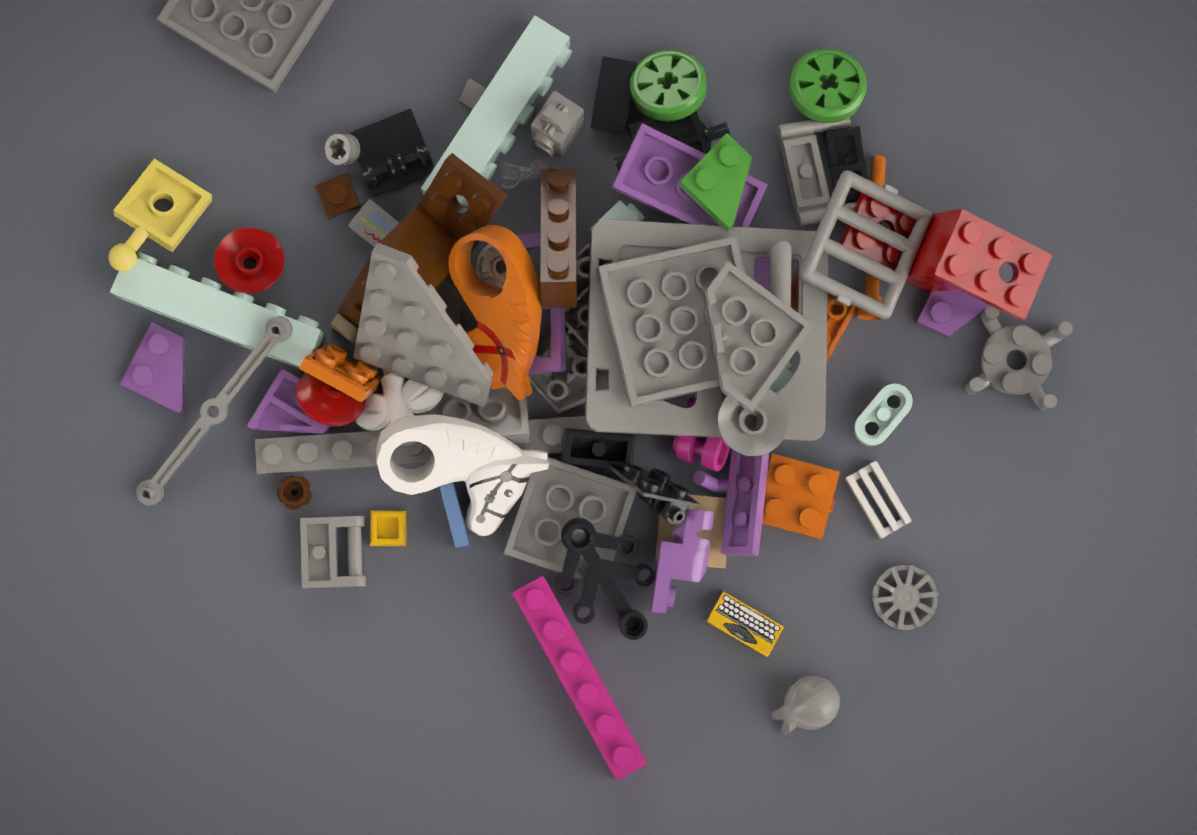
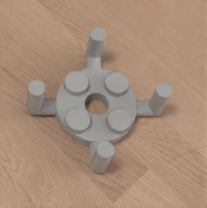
[965,306,1073,412]

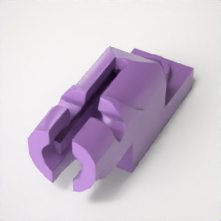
[650,509,714,614]

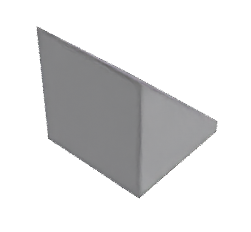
[459,78,487,110]

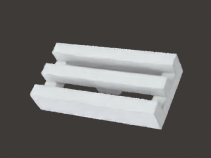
[845,461,912,539]

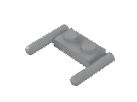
[776,117,857,226]

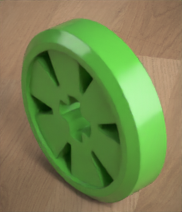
[789,48,867,123]
[630,49,707,121]

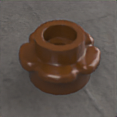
[277,475,312,510]

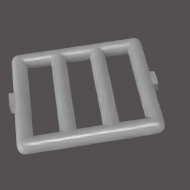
[799,170,933,319]

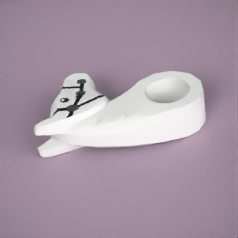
[376,414,549,536]

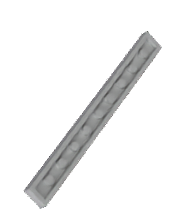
[255,416,591,475]

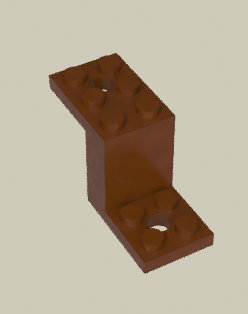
[336,153,508,329]

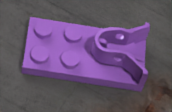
[611,123,768,227]

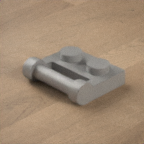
[300,516,366,589]

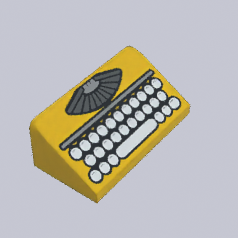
[706,591,784,657]

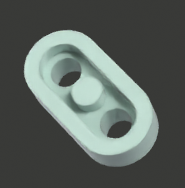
[854,383,913,446]

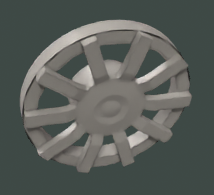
[872,564,939,631]

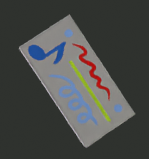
[347,199,399,248]

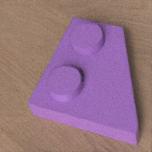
[120,322,185,415]

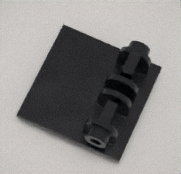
[348,108,435,198]
[607,462,700,524]

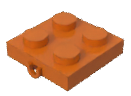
[762,453,840,540]

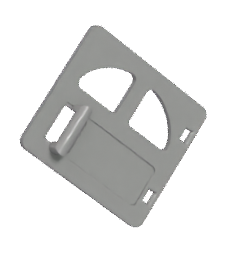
[585,219,828,442]

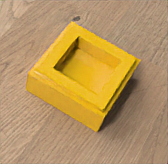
[370,511,407,546]

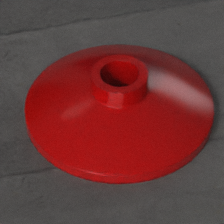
[214,228,285,294]
[296,373,366,426]

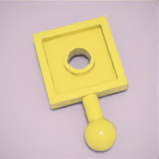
[108,158,212,272]

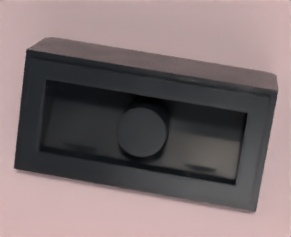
[560,428,636,468]

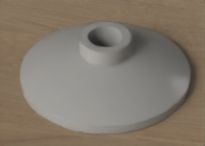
[717,389,788,456]

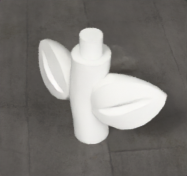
[355,369,445,446]

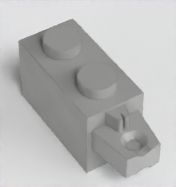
[531,90,584,158]

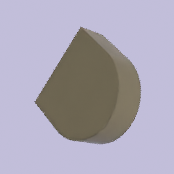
[331,314,358,345]

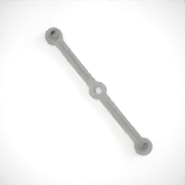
[136,316,293,506]

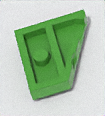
[677,133,752,232]

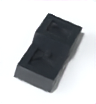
[591,56,637,134]
[824,126,869,201]

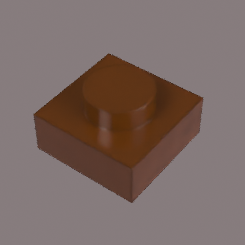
[315,173,361,220]

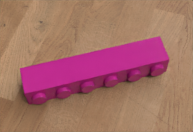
[512,576,648,781]

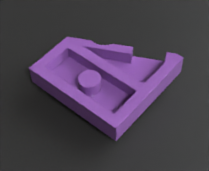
[916,290,990,338]
[247,368,330,435]

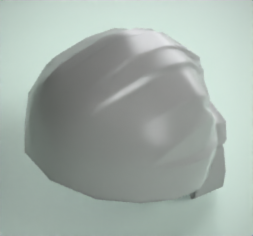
[771,675,840,736]

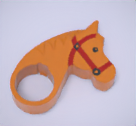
[448,225,541,401]

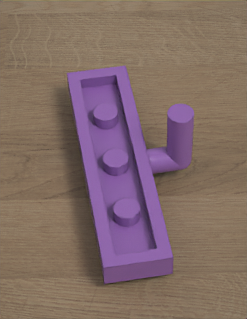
[693,450,769,556]

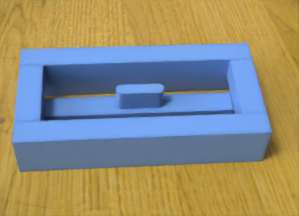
[439,482,471,549]

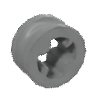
[325,134,360,165]

